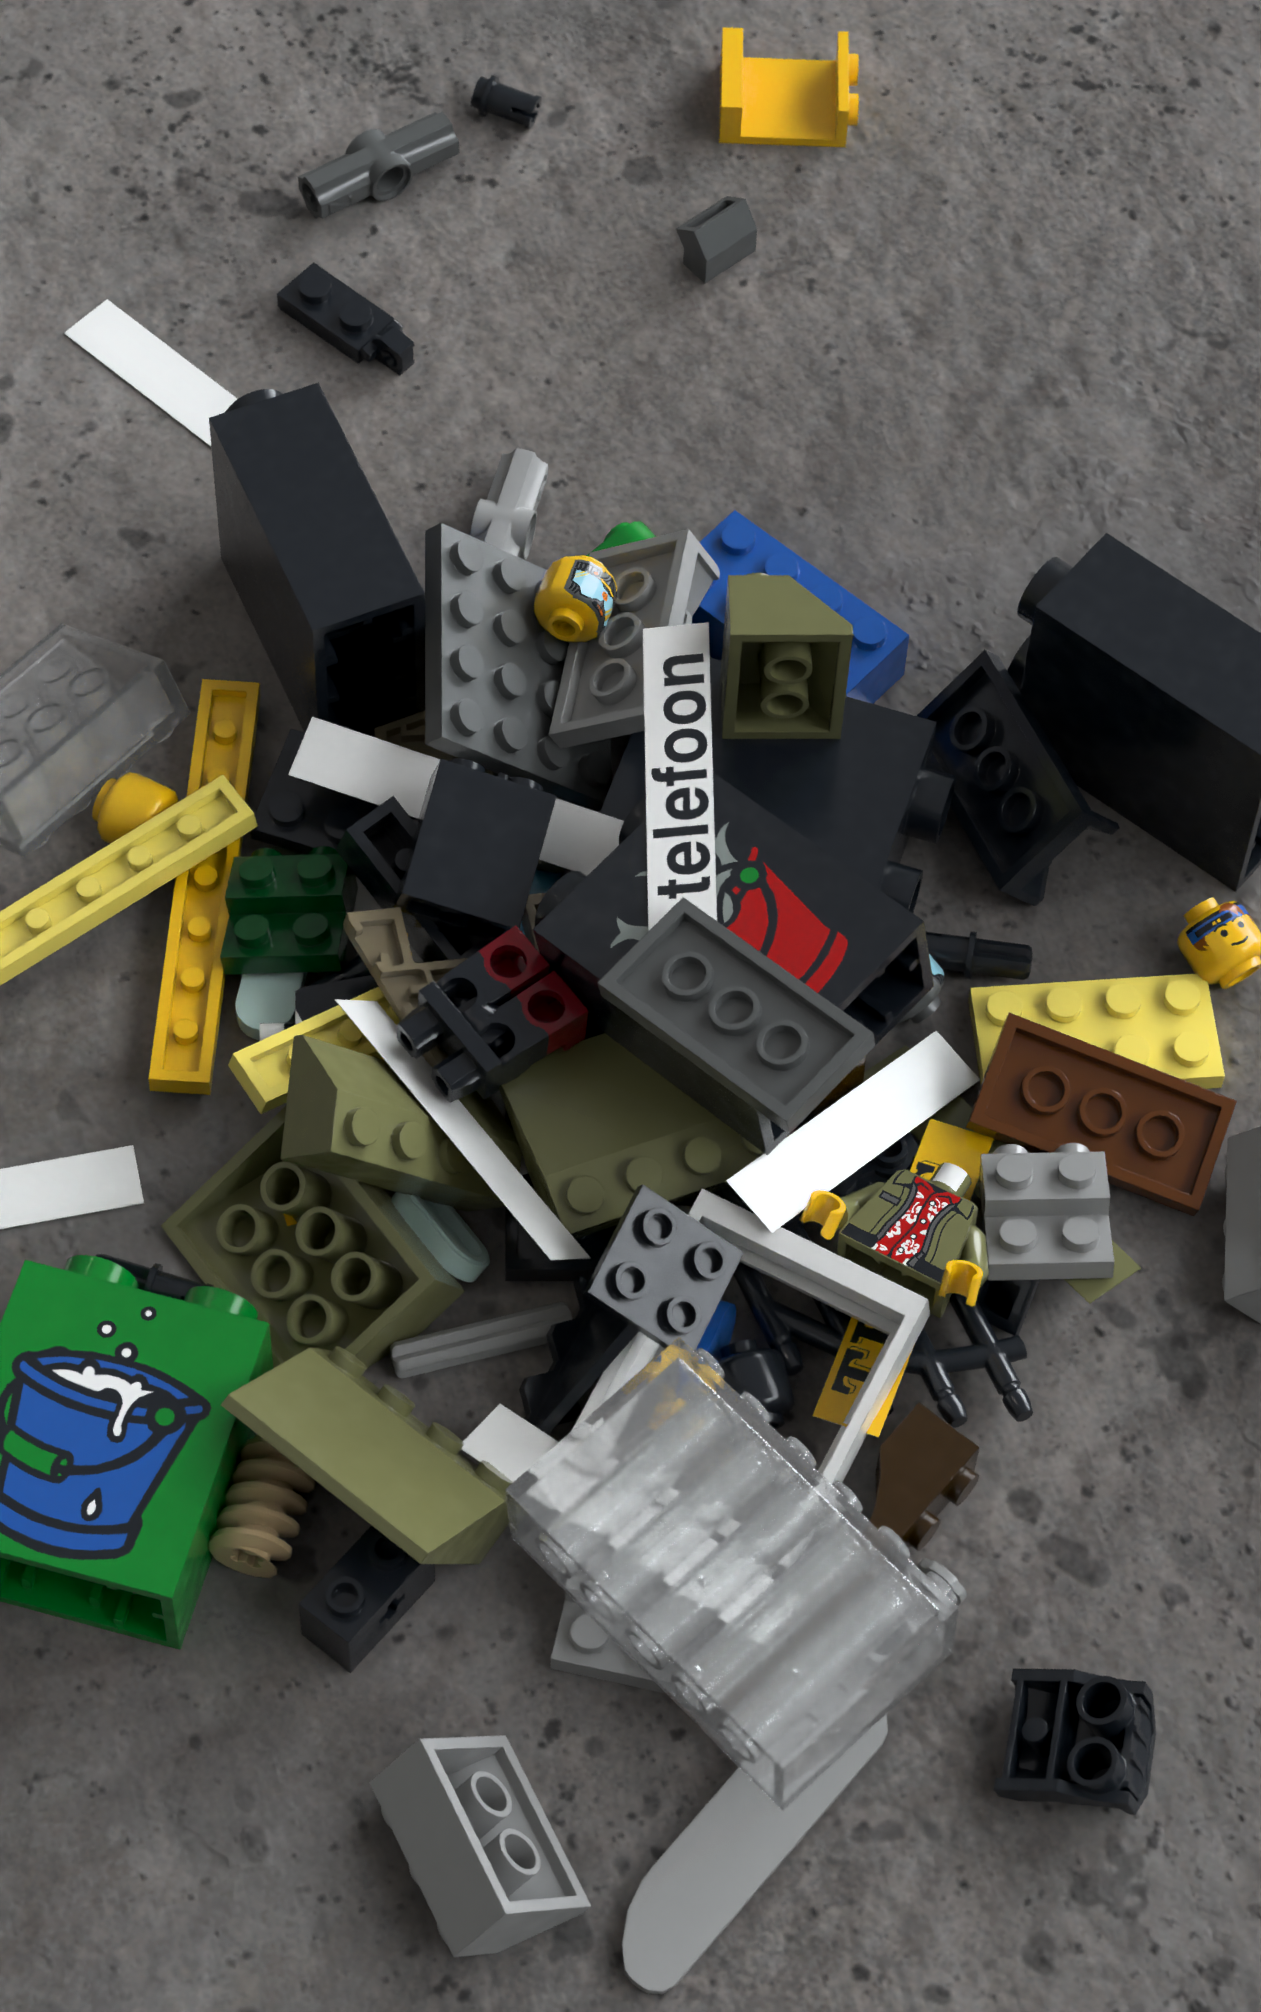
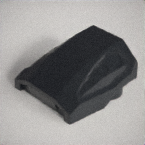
[994,1668,1156,1815]

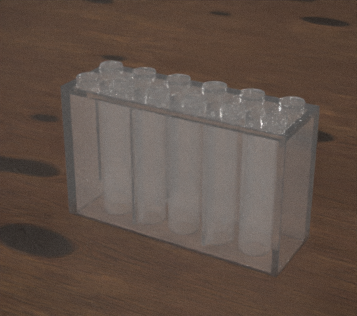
[505,1337,959,1811]

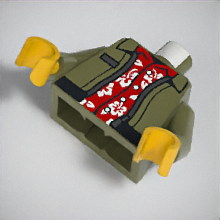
[800,1162,989,1318]

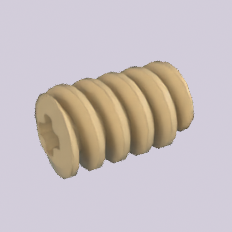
[209,1434,316,1578]

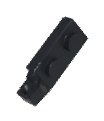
[277,262,415,376]

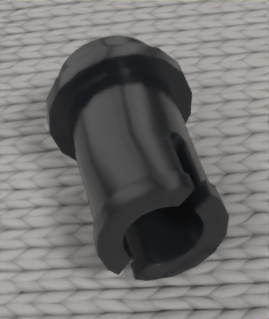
[471,75,542,129]

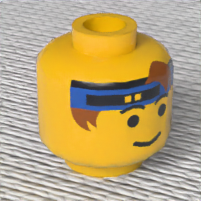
[1177,897,1261,989]

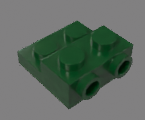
[220,846,358,975]

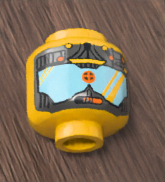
[534,555,617,643]

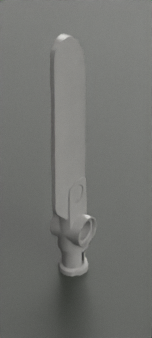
[622,1558,967,1994]

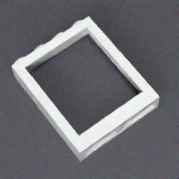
[559,1188,930,1582]

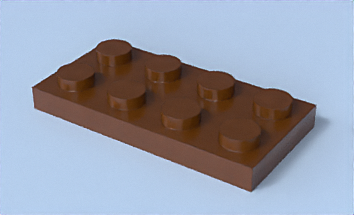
[965,1012,1237,1216]

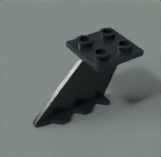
[519,1184,744,1434]

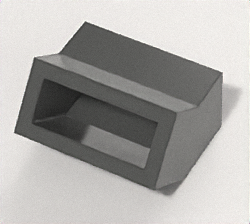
[676,196,757,283]

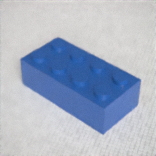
[692,510,909,704]

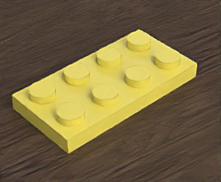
[968,974,1225,1089]

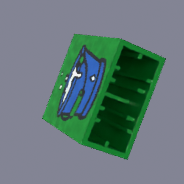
[0,1255,274,1650]

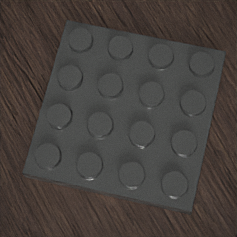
[425,523,612,812]

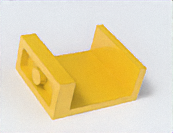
[719,27,859,147]

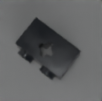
[299,1525,435,1673]

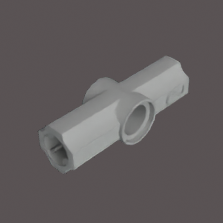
[470,448,548,560]

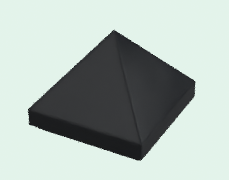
[977,1279,1040,1336]

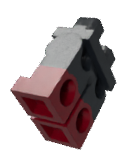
[397,925,589,1103]

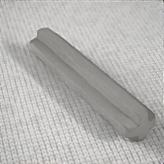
[390,1302,572,1378]

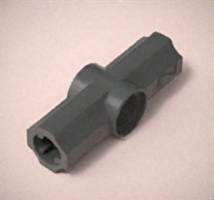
[298,112,459,219]

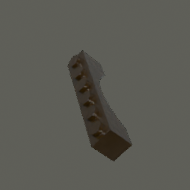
[675,1403,980,1748]

